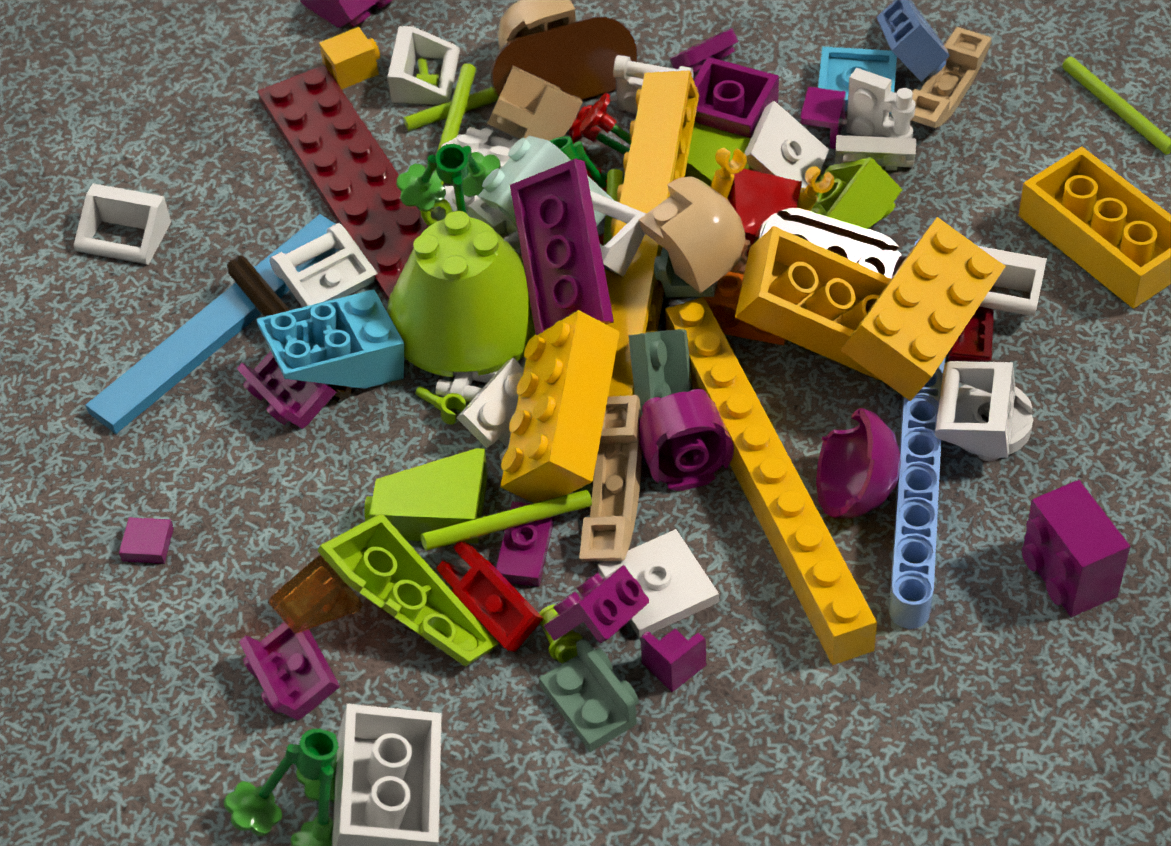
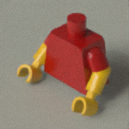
[711,148,835,255]

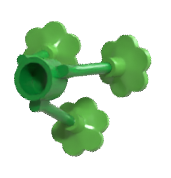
[396,144,501,213]
[224,729,339,846]

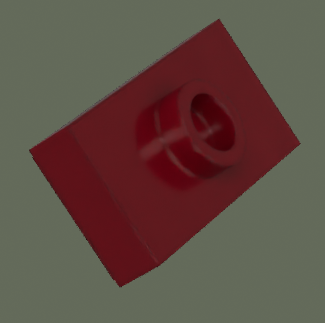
[948,306,994,362]

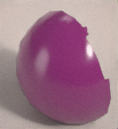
[816,408,901,519]

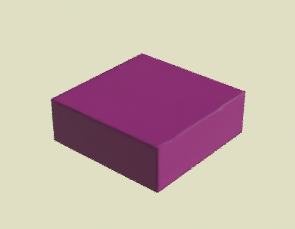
[119,517,174,564]

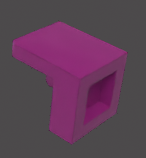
[800,87,846,149]
[640,629,706,692]

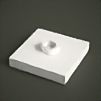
[745,101,829,188]
[598,529,719,639]

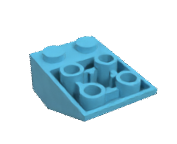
[257,289,404,389]

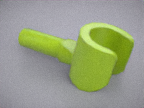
[416,58,439,87]
[415,386,466,425]

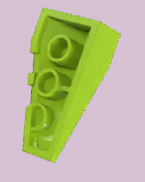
[810,157,903,229]
[317,513,499,667]

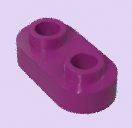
[669,28,739,73]

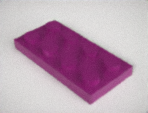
[510,159,614,335]

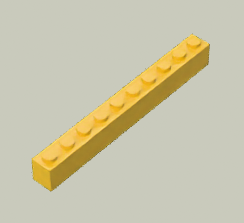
[605,70,699,397]
[665,297,877,665]

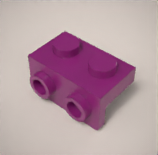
[236,351,337,429]
[544,565,649,643]
[239,614,340,720]

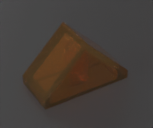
[268,554,363,634]

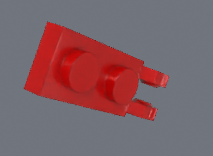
[436,541,544,652]

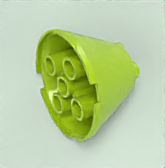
[387,211,536,377]

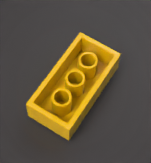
[1018,146,1171,309]
[840,217,1006,401]
[735,226,891,380]
[500,310,620,503]

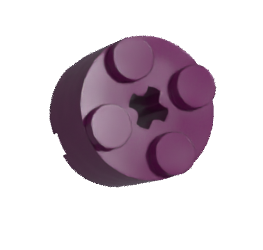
[639,389,734,491]

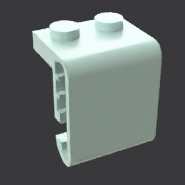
[478,135,613,226]

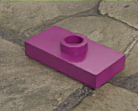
[496,501,555,587]

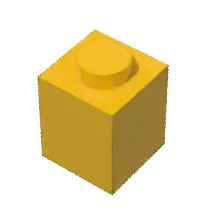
[319,27,381,89]

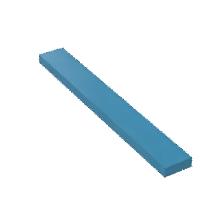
[85,214,339,434]

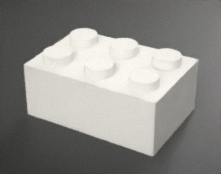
[332,704,441,846]

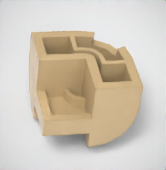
[498,0,576,50]
[487,66,582,141]
[639,176,746,293]

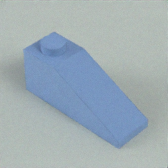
[877,0,950,81]

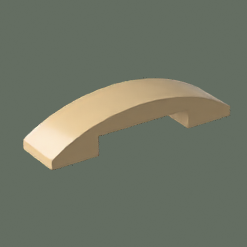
[911,27,992,128]
[579,395,642,562]

